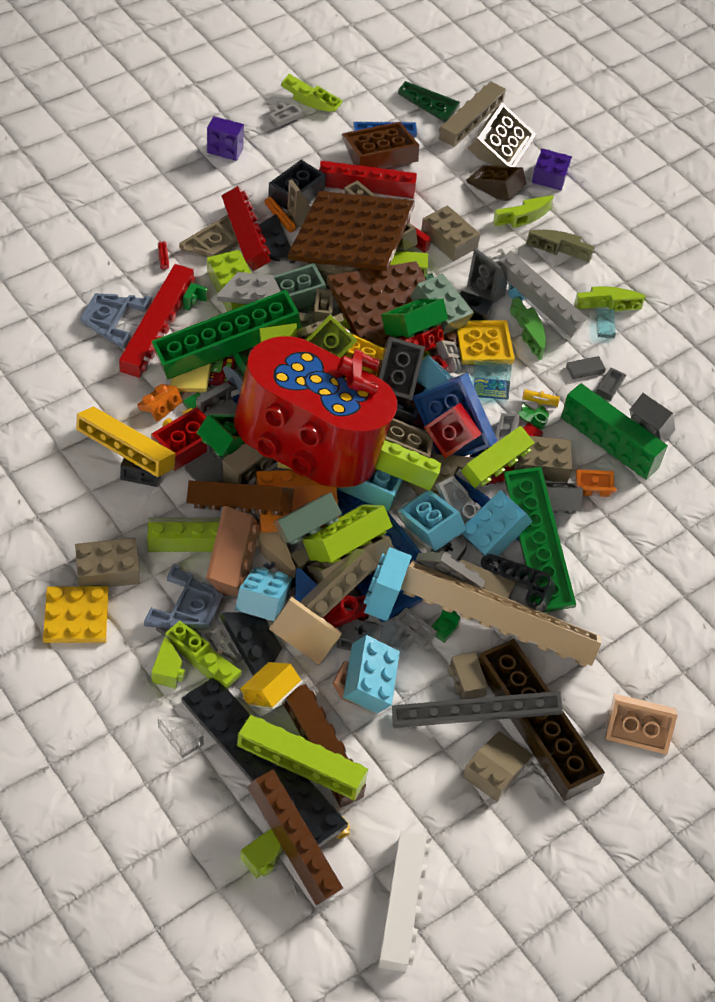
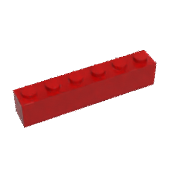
[319,161,417,199]
[221,186,271,272]

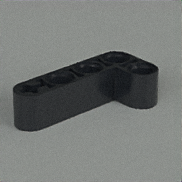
[480,554,556,612]

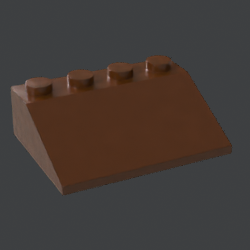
[342,122,419,169]

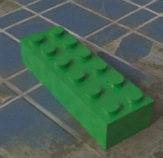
[561,383,668,480]

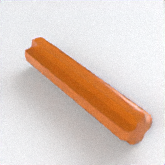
[265,197,297,233]

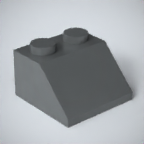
[546,483,583,514]

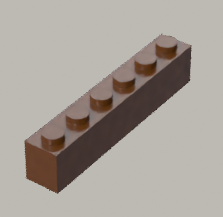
[186,480,294,516]
[282,684,366,808]
[247,770,343,906]

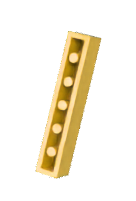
[76,406,175,477]

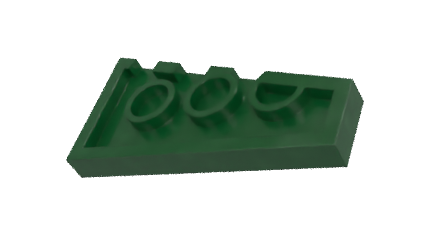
[398,81,460,122]

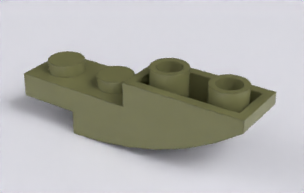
[526,229,595,263]

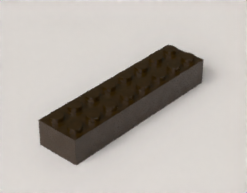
[478,639,605,801]

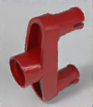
[337,349,379,395]
[323,595,369,628]

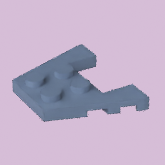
[81,293,151,349]
[144,564,223,630]

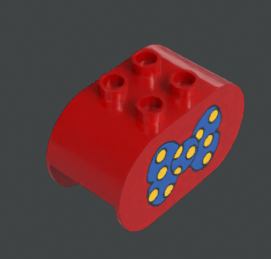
[234,336,397,488]

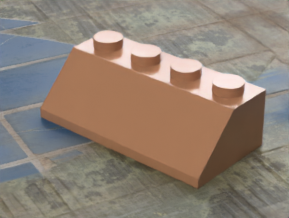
[206,506,260,596]

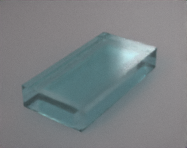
[596,308,616,339]

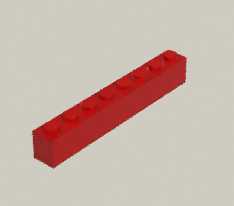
[119,264,196,378]

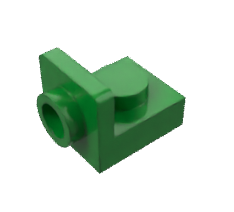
[183,283,208,311]
[431,609,461,643]

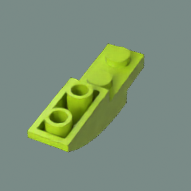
[281,73,343,112]
[493,195,554,228]
[574,286,646,312]
[165,620,241,689]

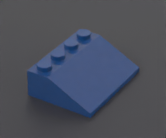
[413,372,497,456]

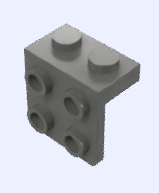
[196,382,237,417]
[185,445,225,483]

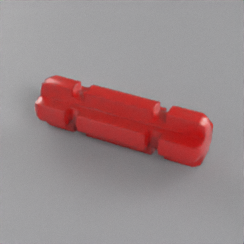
[158,241,169,270]

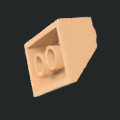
[605,694,678,754]

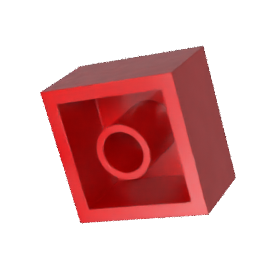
[424,403,481,458]

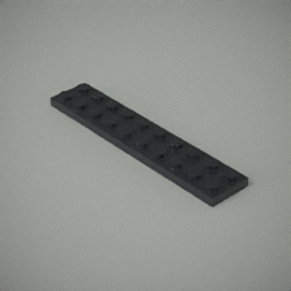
[181,678,348,847]

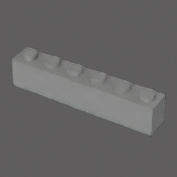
[498,250,588,338]

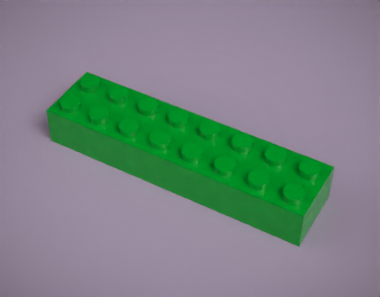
[152,290,302,380]

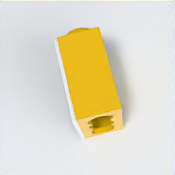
[240,662,302,709]

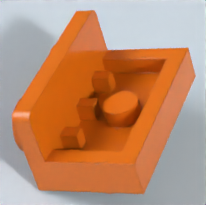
[137,384,183,421]
[575,469,616,497]

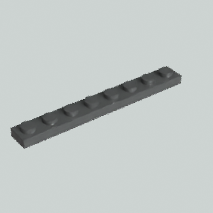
[392,691,563,728]

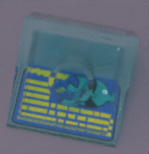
[472,360,512,400]

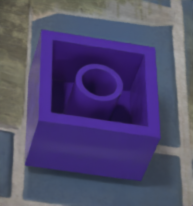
[207,116,244,161]
[531,148,572,191]

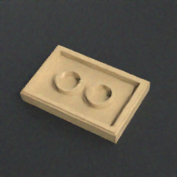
[269,597,342,665]

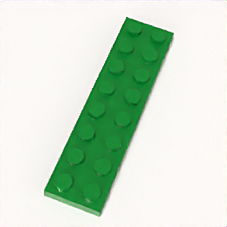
[503,467,577,613]

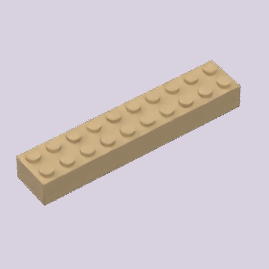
[401,561,601,666]

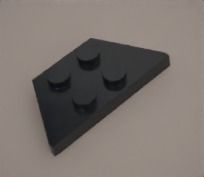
[259,214,296,264]
[219,612,282,676]

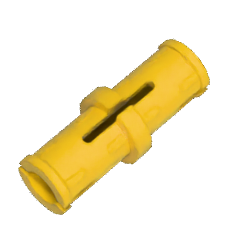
[522,389,560,407]

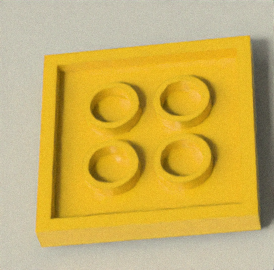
[456,320,515,365]
[43,586,109,643]

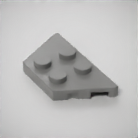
[217,272,281,304]

